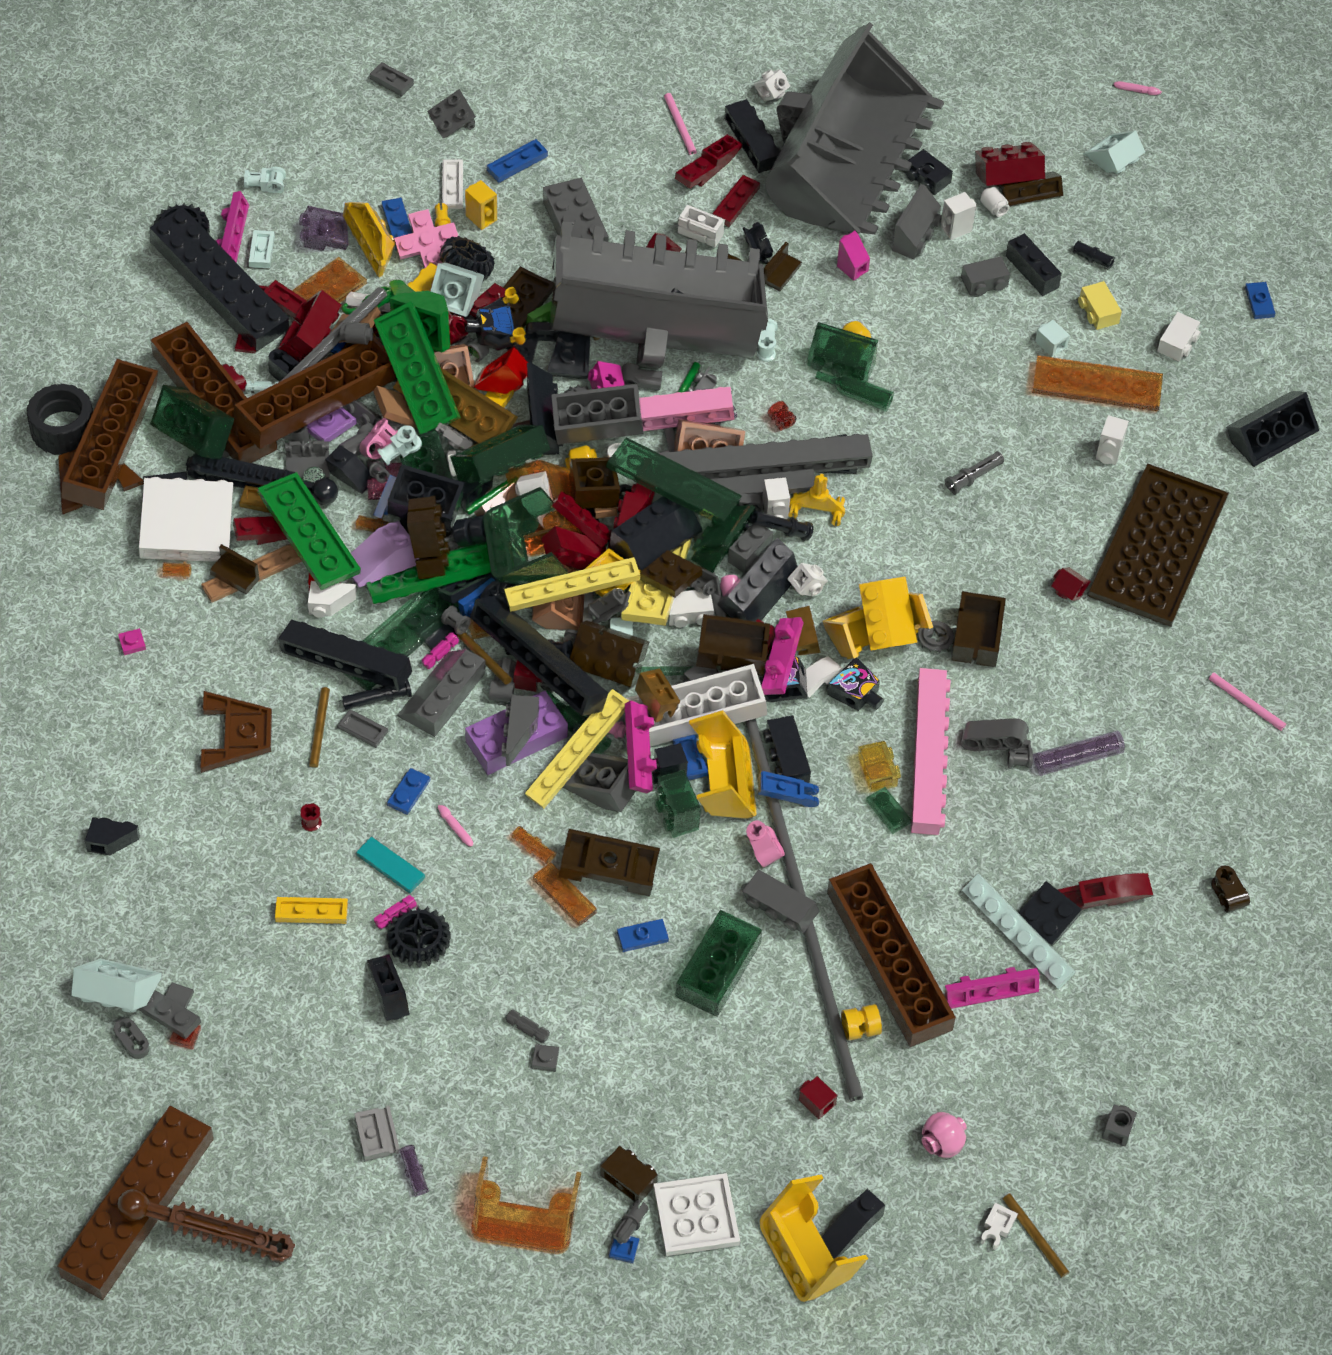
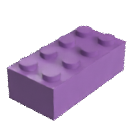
[465,691,568,775]

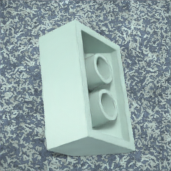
[72,958,162,1012]

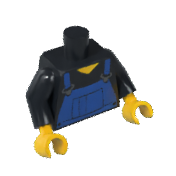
[464,287,526,351]

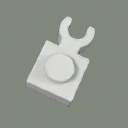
[981,1203,1018,1250]

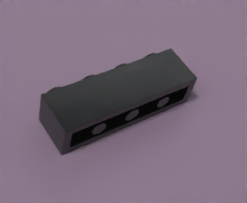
[724,99,781,174]

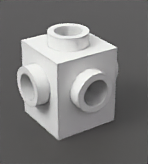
[754,69,790,101]
[787,563,828,596]

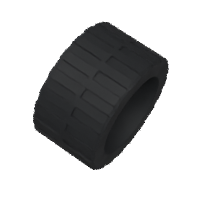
[26,383,93,455]

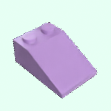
[351,521,419,587]

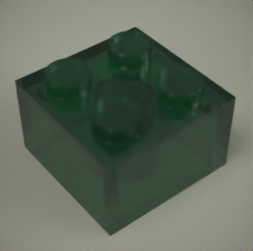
[654,770,701,838]

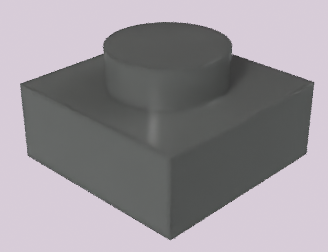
[532,1044,559,1072]

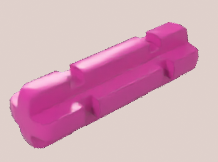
[421,632,459,669]
[374,895,417,929]

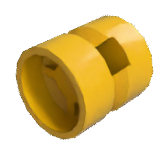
[841,1004,882,1041]

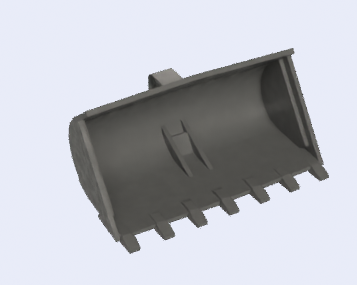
[766,22,944,235]
[550,221,768,370]

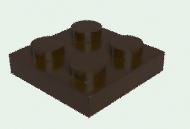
[640,550,703,598]

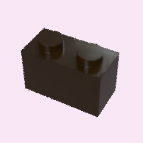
[600,1145,658,1202]

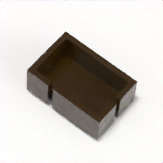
[407,496,450,579]
[951,591,1006,667]
[696,614,770,676]
[570,620,650,687]

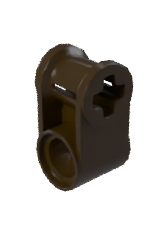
[1211,865,1250,913]

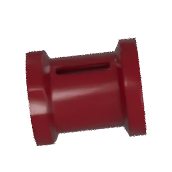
[300,803,322,832]

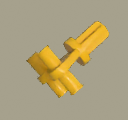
[788,473,845,526]

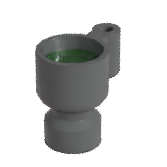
[456,336,490,362]

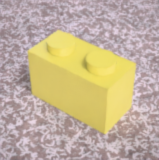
[1078,281,1122,330]

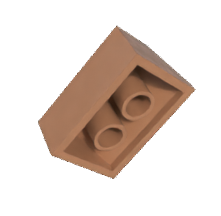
[433,344,475,388]
[675,419,746,452]
[532,560,585,630]

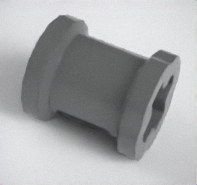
[441,606,471,635]

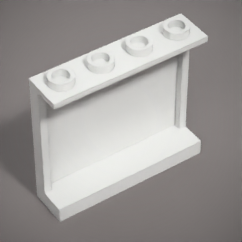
[139,477,233,561]

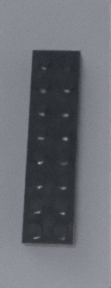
[149,207,289,352]

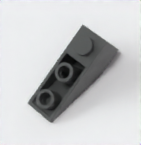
[501,695,539,766]

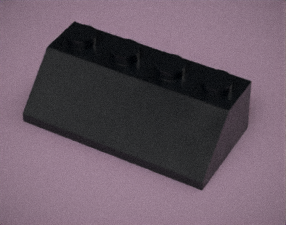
[527,363,563,456]
[1226,391,1320,467]
[609,490,702,572]
[717,537,798,621]

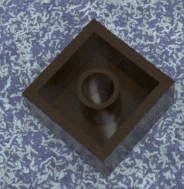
[569,457,620,508]

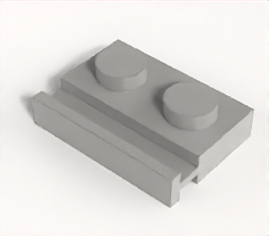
[435,423,479,452]
[354,1106,400,1161]

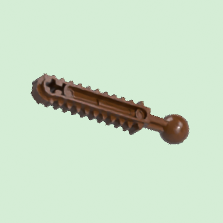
[117,1189,295,1264]

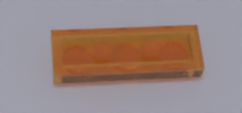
[533,862,597,926]

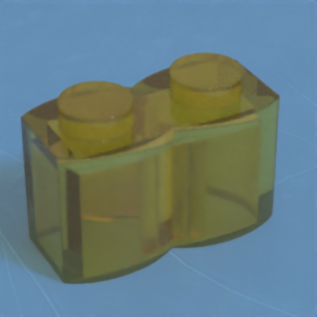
[858,741,901,792]

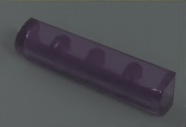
[1033,730,1125,776]

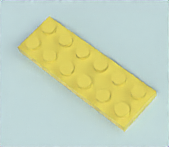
[621,539,692,626]

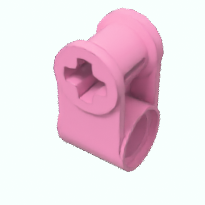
[359,418,398,459]
[746,820,785,867]

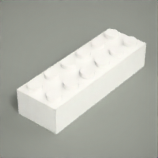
[626,664,767,747]

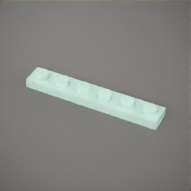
[962,874,1076,989]

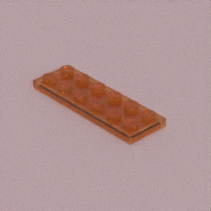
[1032,355,1163,412]

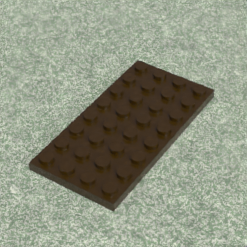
[1088,463,1229,627]

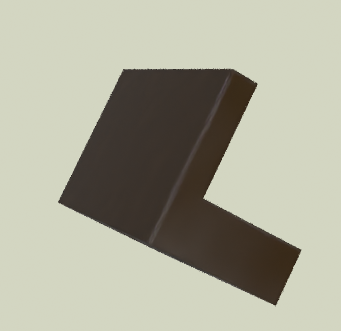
[764,242,802,291]
[210,544,260,594]

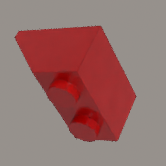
[474,347,528,394]

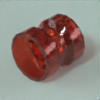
[767,401,797,431]

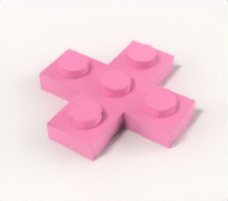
[394,209,458,268]

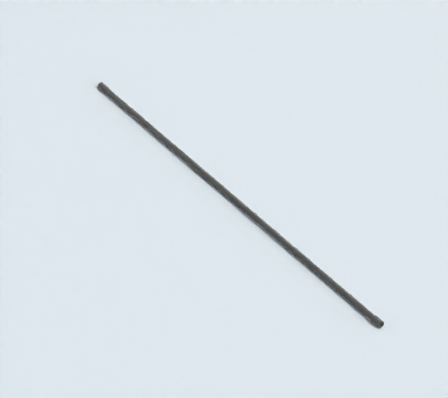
[663,428,864,1102]

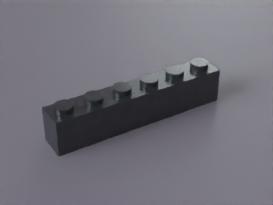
[278,619,412,691]

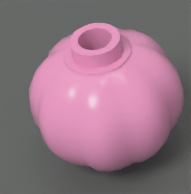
[922,1112,967,1158]

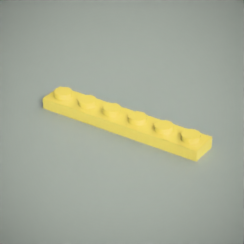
[504,557,640,612]
[525,689,629,809]

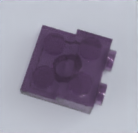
[299,206,349,251]

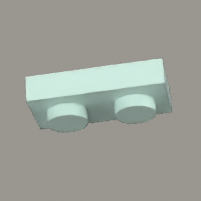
[249,230,275,268]

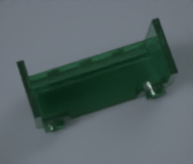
[483,487,568,585]

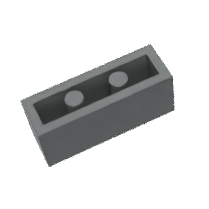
[742,869,820,934]

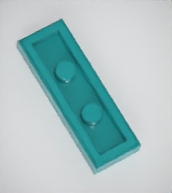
[356,836,425,893]

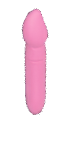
[1113,81,1162,95]
[438,805,473,847]

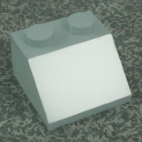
[1083,131,1145,174]
[431,263,484,317]

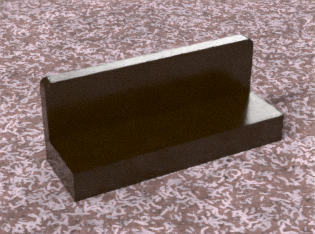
[997,171,1064,206]

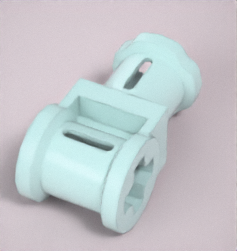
[244,167,286,193]
[757,319,778,362]
[377,425,422,465]

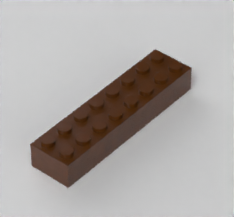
[150,322,277,463]
[233,336,397,449]
[61,359,158,510]
[827,863,956,1047]
[57,1106,214,1300]

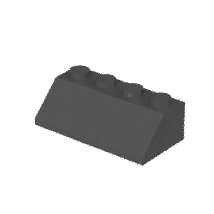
[397,649,486,737]

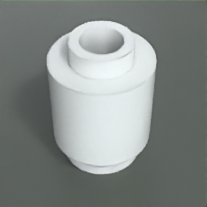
[980,187,1010,217]

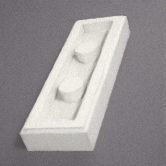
[442,160,463,209]

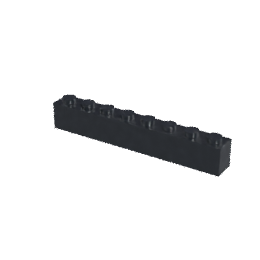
[470,596,609,716]

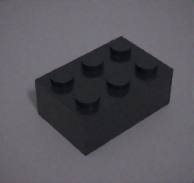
[387,464,465,532]

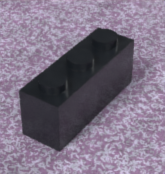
[1006,233,1062,297]
[763,715,811,783]

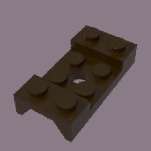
[558,828,660,897]

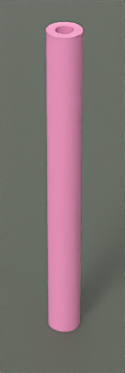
[664,93,697,155]
[1209,673,1287,731]

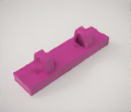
[215,191,249,263]
[761,617,803,695]
[625,701,657,794]
[945,967,1040,1009]

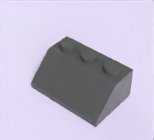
[892,184,942,260]

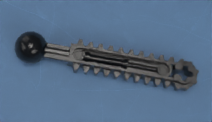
[185,452,338,505]

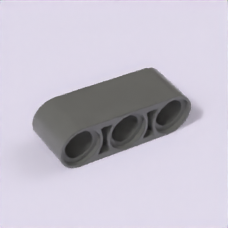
[961,718,1028,751]

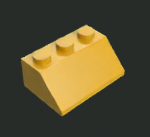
[859,577,918,651]

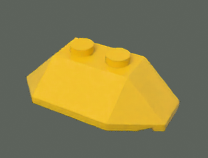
[343,202,395,277]

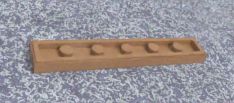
[201,544,302,603]

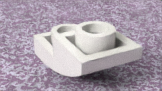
[806,656,843,698]

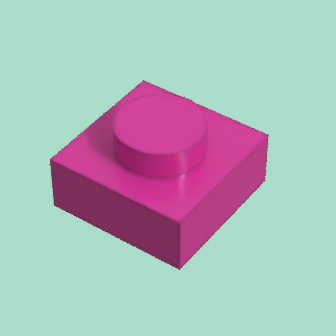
[118,628,146,655]

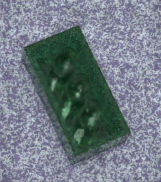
[150,384,235,459]
[450,425,550,484]
[675,910,762,1017]

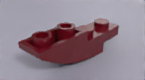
[674,134,743,189]
[613,459,656,529]
[233,516,287,545]
[1057,873,1154,910]

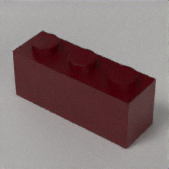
[541,526,606,570]

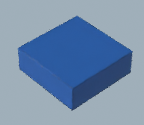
[609,1237,640,1263]

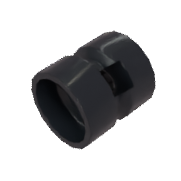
[453,515,494,547]

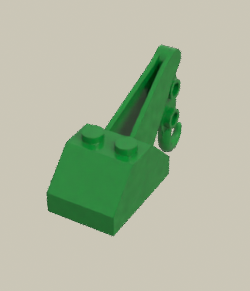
[341,280,450,353]

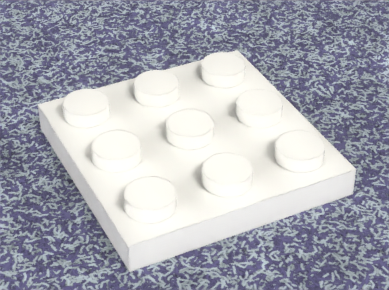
[653,1173,740,1256]

